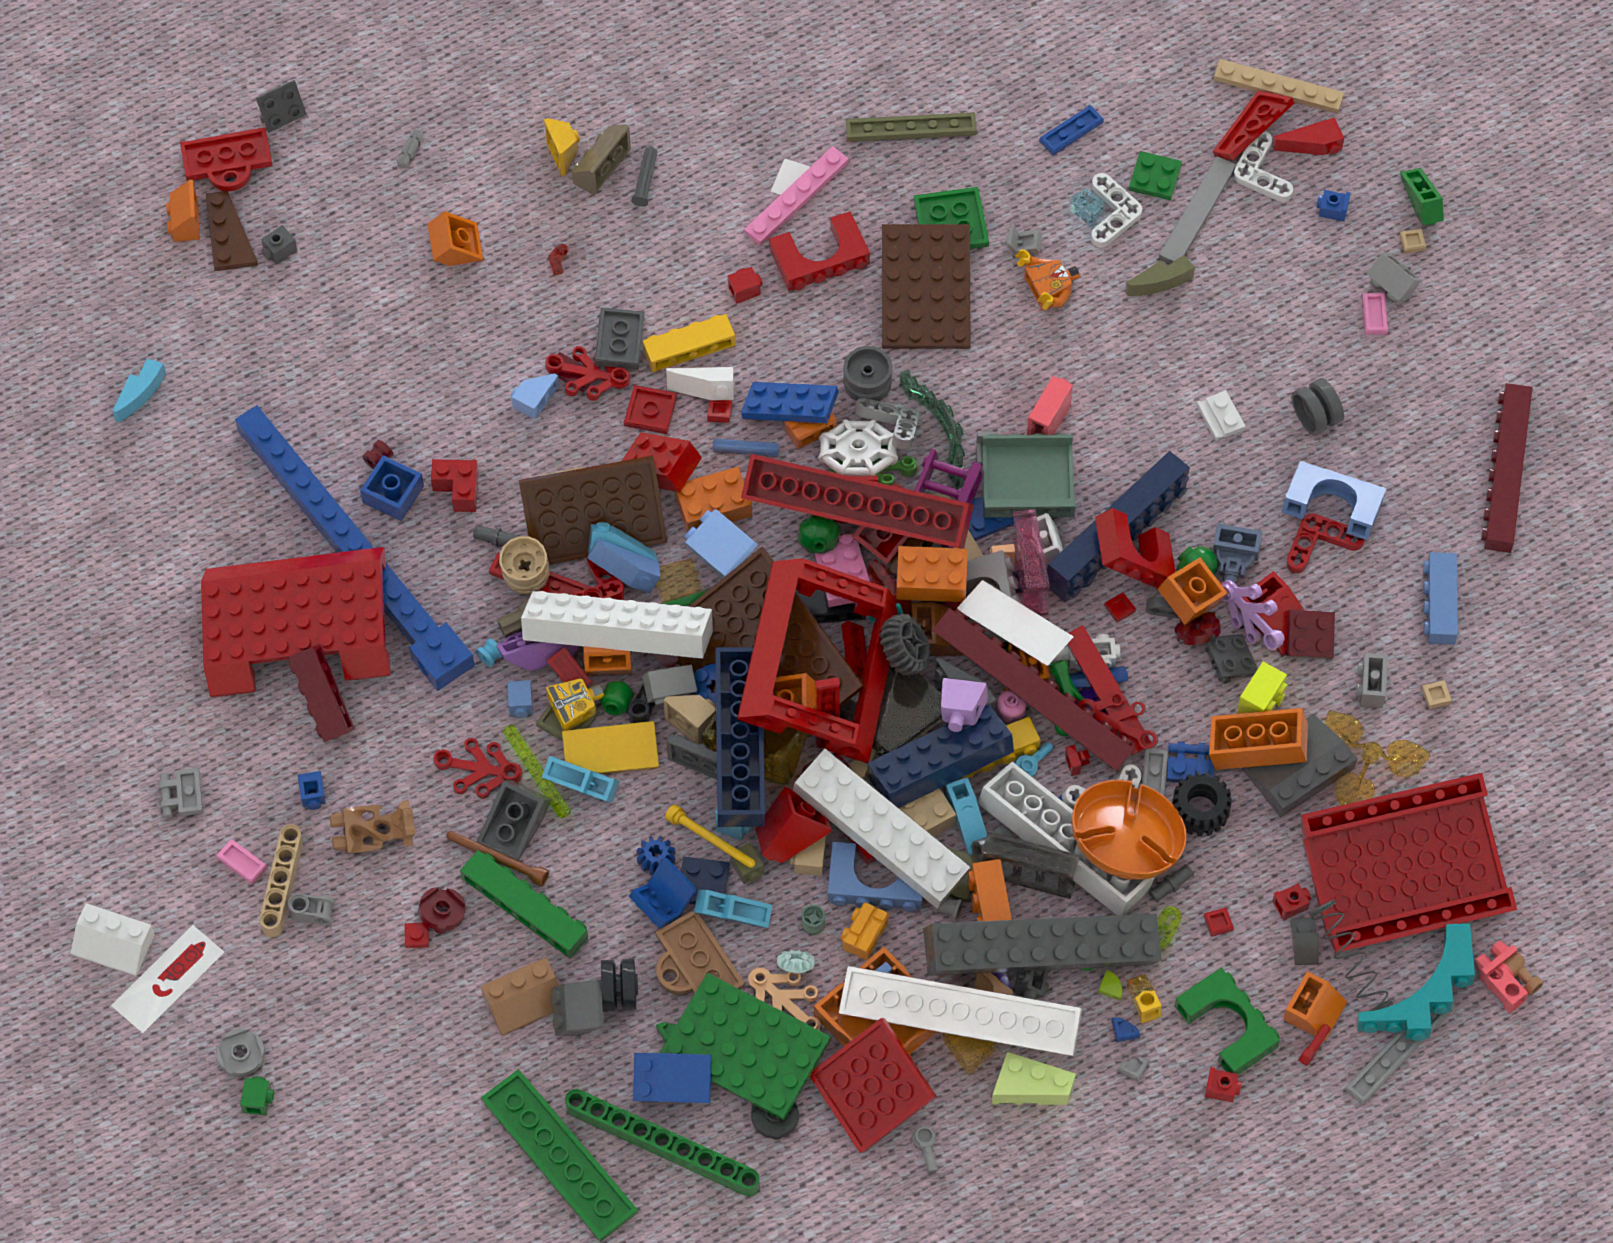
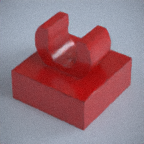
[1065,745,1090,776]

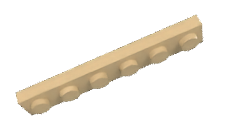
[1214,59,1344,114]

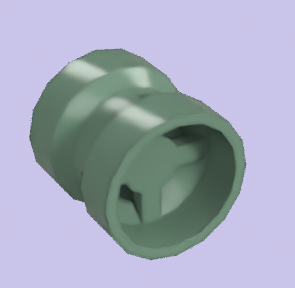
[802,905,825,935]

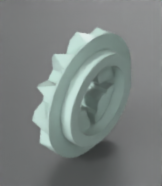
[777,950,815,973]

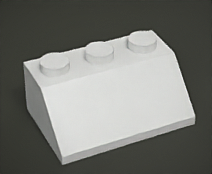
[70,903,155,976]

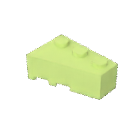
[992,1052,1076,1105]

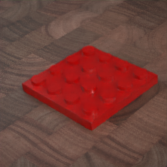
[810,1018,937,1153]

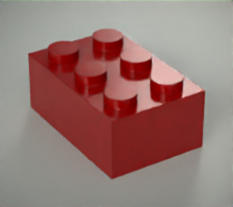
[622,432,702,493]

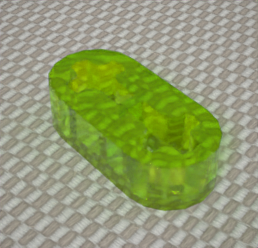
[1157,906,1182,949]

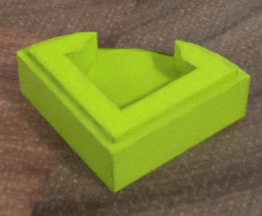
[1098,970,1122,1001]

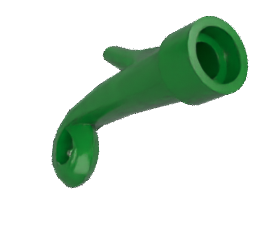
[1049,659,1084,736]

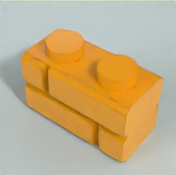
[840,902,889,960]

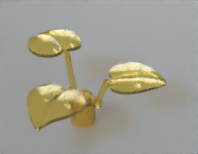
[1325,710,1430,805]

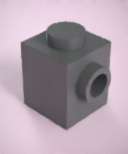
[261,225,298,264]

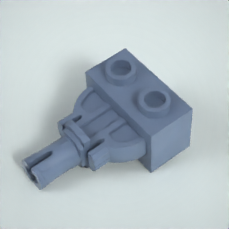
[1213,523,1262,584]

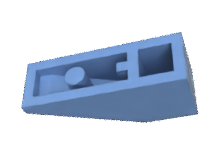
[588,539,660,594]

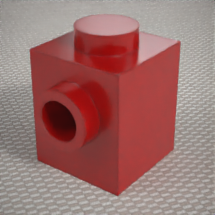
[728,267,763,304]

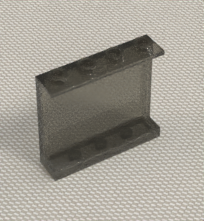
[840,663,943,757]

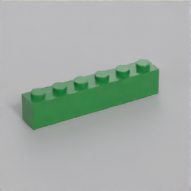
[460,850,588,959]

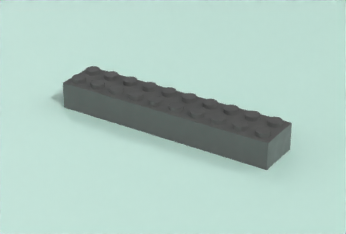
[923,914,1162,976]

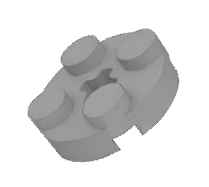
[216,1029,265,1077]

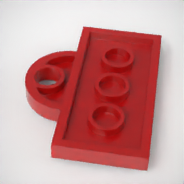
[180,127,273,192]

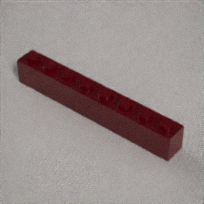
[1481,383,1533,553]

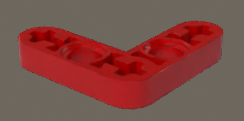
[1286,513,1365,573]
[569,557,624,600]

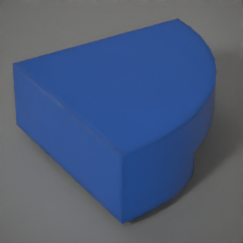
[1111,1017,1140,1042]

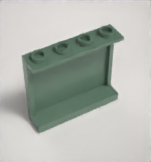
[982,433,1076,518]

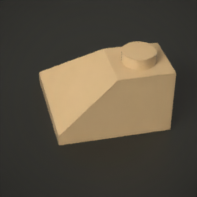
[664,695,716,745]

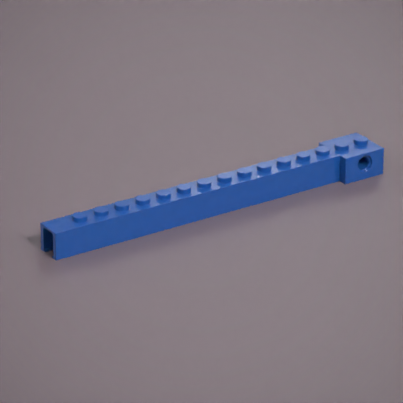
[235,405,475,691]

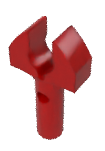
[1298,1024,1331,1066]

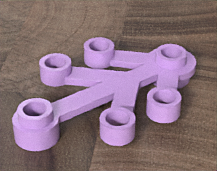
[1221,580,1285,650]

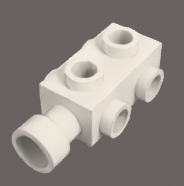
[1051,634,1120,670]

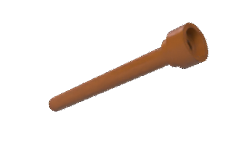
[446,831,550,887]

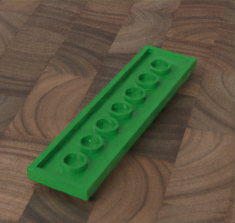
[481,1069,638,1242]

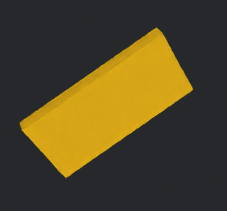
[562,721,659,774]

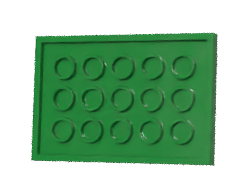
[660,973,832,1120]

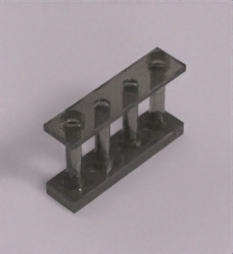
[982,831,1080,899]

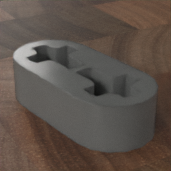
[1146,596,1179,618]

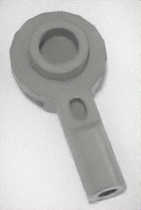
[912,1125,938,1173]

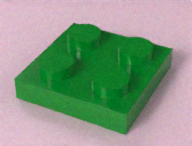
[1129,151,1182,201]

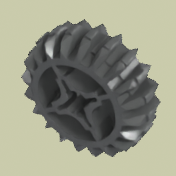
[879,614,932,676]

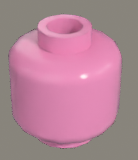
[996,690,1026,724]

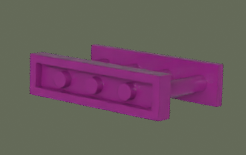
[914,448,985,548]

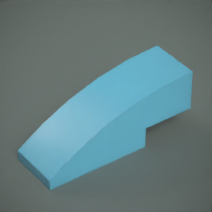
[112,358,166,422]
[542,756,620,803]
[694,890,773,928]

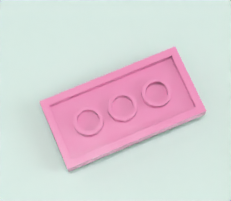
[814,533,870,607]

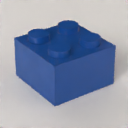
[360,455,424,522]

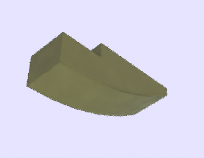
[1125,255,1195,296]

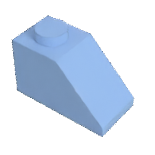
[511,374,559,419]

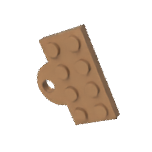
[655,910,745,995]

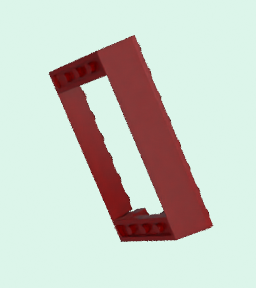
[737,558,900,764]

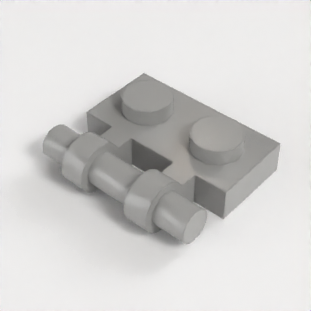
[158,768,203,819]

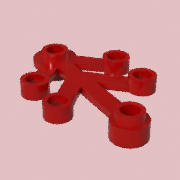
[545,346,630,401]
[1077,692,1158,749]
[433,738,522,799]

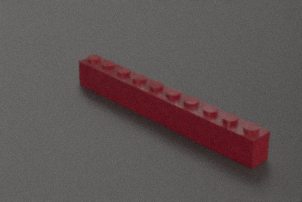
[933,608,1134,772]

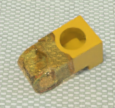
[1126,974,1162,1024]

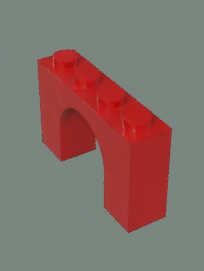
[769,211,870,291]
[1095,508,1176,589]

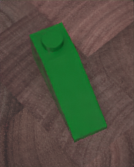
[1400,168,1444,225]

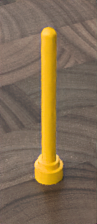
[665,804,755,868]

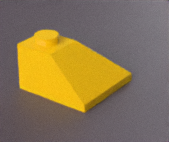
[544,118,580,176]

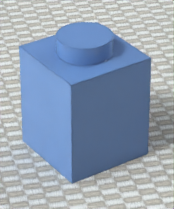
[507,680,533,718]

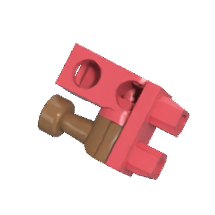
[1474,940,1544,1014]

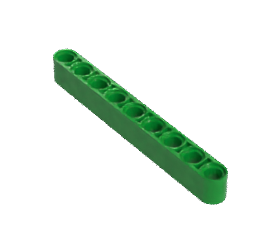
[565,1089,760,1196]

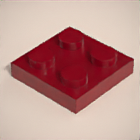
[1287,610,1335,658]

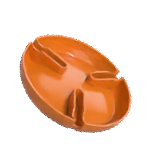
[1071,780,1186,880]

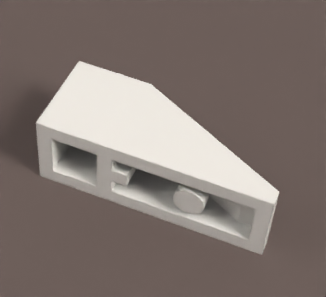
[666,367,734,400]

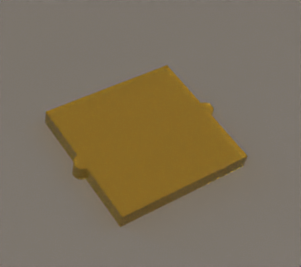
[656,558,701,601]

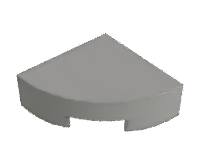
[1117,1057,1150,1082]

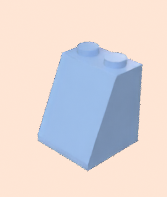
[684,509,758,579]

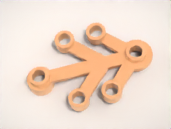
[748,968,821,1031]

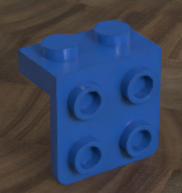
[629,859,696,929]

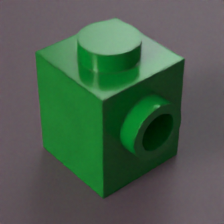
[240,1076,274,1116]

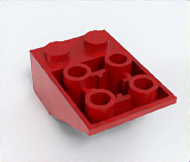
[1238,571,1304,656]

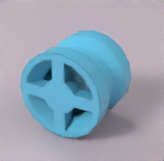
[475,638,502,667]

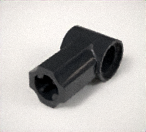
[629,683,656,724]

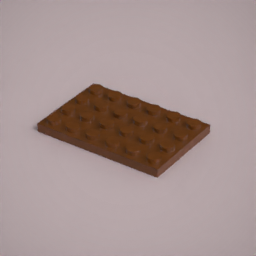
[882,224,971,349]
[519,455,667,564]

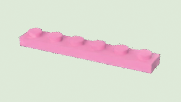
[744,146,849,246]

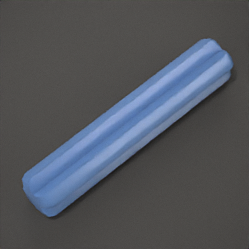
[713,439,779,456]

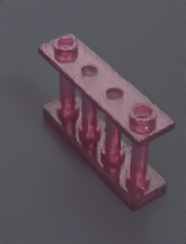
[1012,509,1050,616]

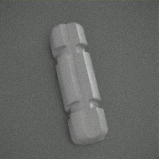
[397,129,423,168]

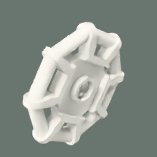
[818,419,898,476]

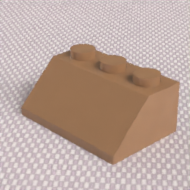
[481,957,559,1036]

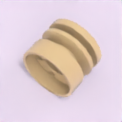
[499,536,550,594]

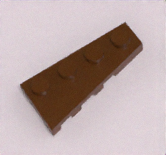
[206,191,259,271]

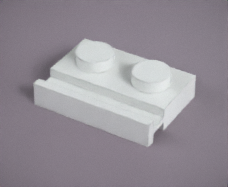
[1196,391,1245,441]

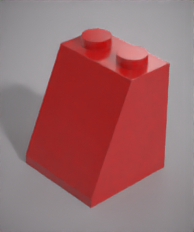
[755,787,831,863]

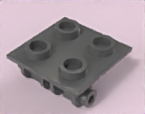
[256,80,307,133]
[1205,634,1258,684]

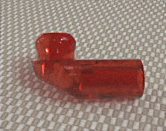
[548,243,569,276]

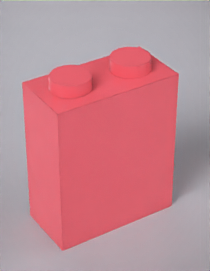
[1027,376,1073,435]

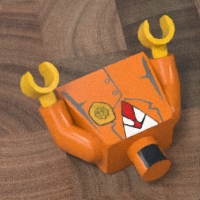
[1015,249,1080,310]

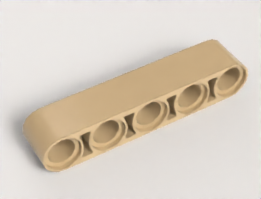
[260,824,303,938]

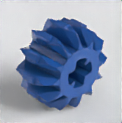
[636,835,676,876]

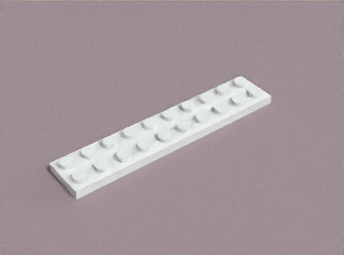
[839,966,1082,1056]

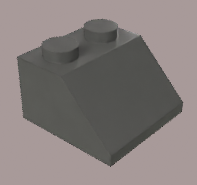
[551,980,604,1036]

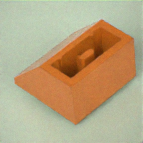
[584,646,632,676]
[1283,971,1347,1042]

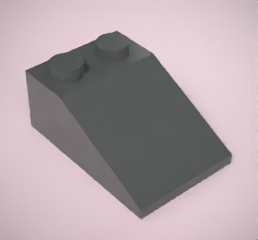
[476,780,552,861]

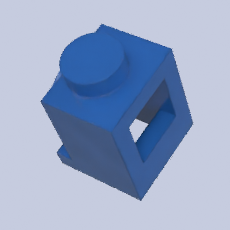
[1316,190,1351,222]
[298,771,326,810]

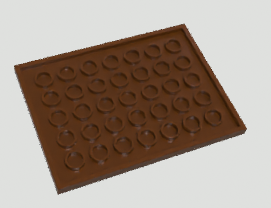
[677,547,864,768]

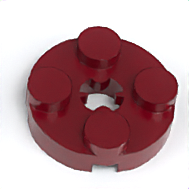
[1175,612,1221,645]
[418,887,465,934]

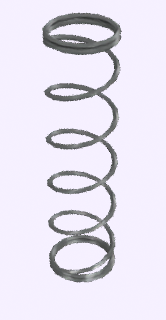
[1309,899,1394,1011]

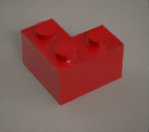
[431,459,479,512]

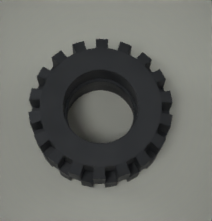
[1172,772,1232,837]

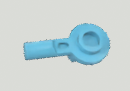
[1015,742,1054,777]

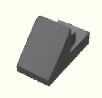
[1290,917,1319,965]

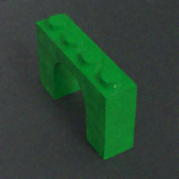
[1174,967,1280,1075]

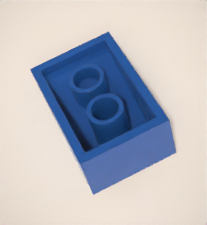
[633,1053,712,1103]

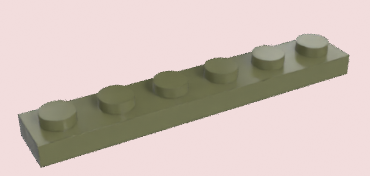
[846,112,977,142]

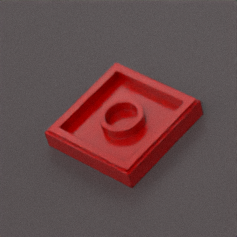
[624,385,678,434]

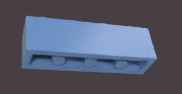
[1423,552,1458,645]

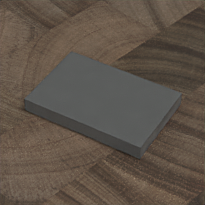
[595,307,645,370]

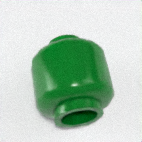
[600,681,633,716]

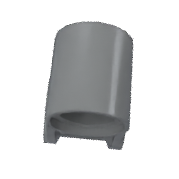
[288,894,335,925]

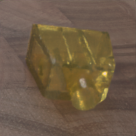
[942,1033,997,1075]

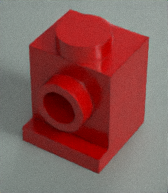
[1272,883,1311,921]
[1205,1067,1242,1103]

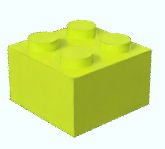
[1237,662,1288,714]

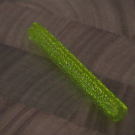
[503,724,571,819]

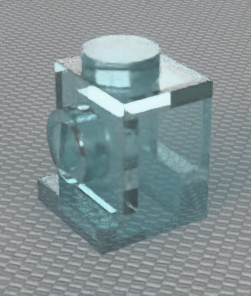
[1070,188,1105,227]

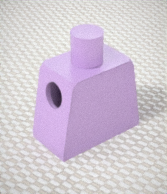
[941,678,988,732]

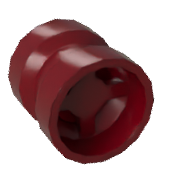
[362,440,394,470]

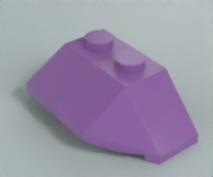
[496,631,579,671]

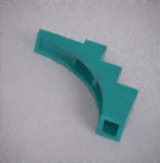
[1356,924,1475,1041]

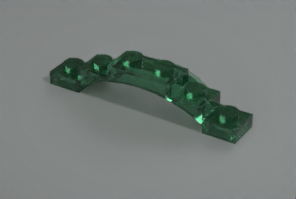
[899,370,965,490]

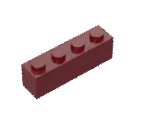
[289,644,355,742]

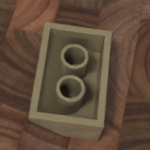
[571,124,631,196]

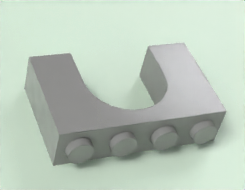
[966,550,1021,643]

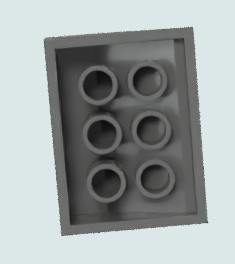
[1242,714,1357,818]

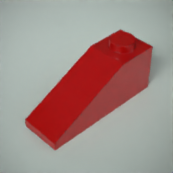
[1273,117,1344,155]

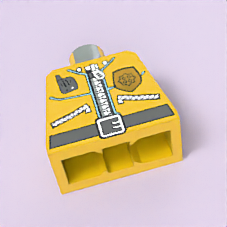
[546,679,604,731]

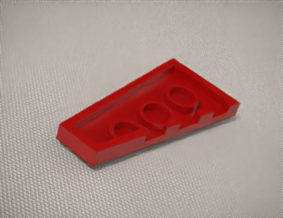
[1213,91,1295,161]

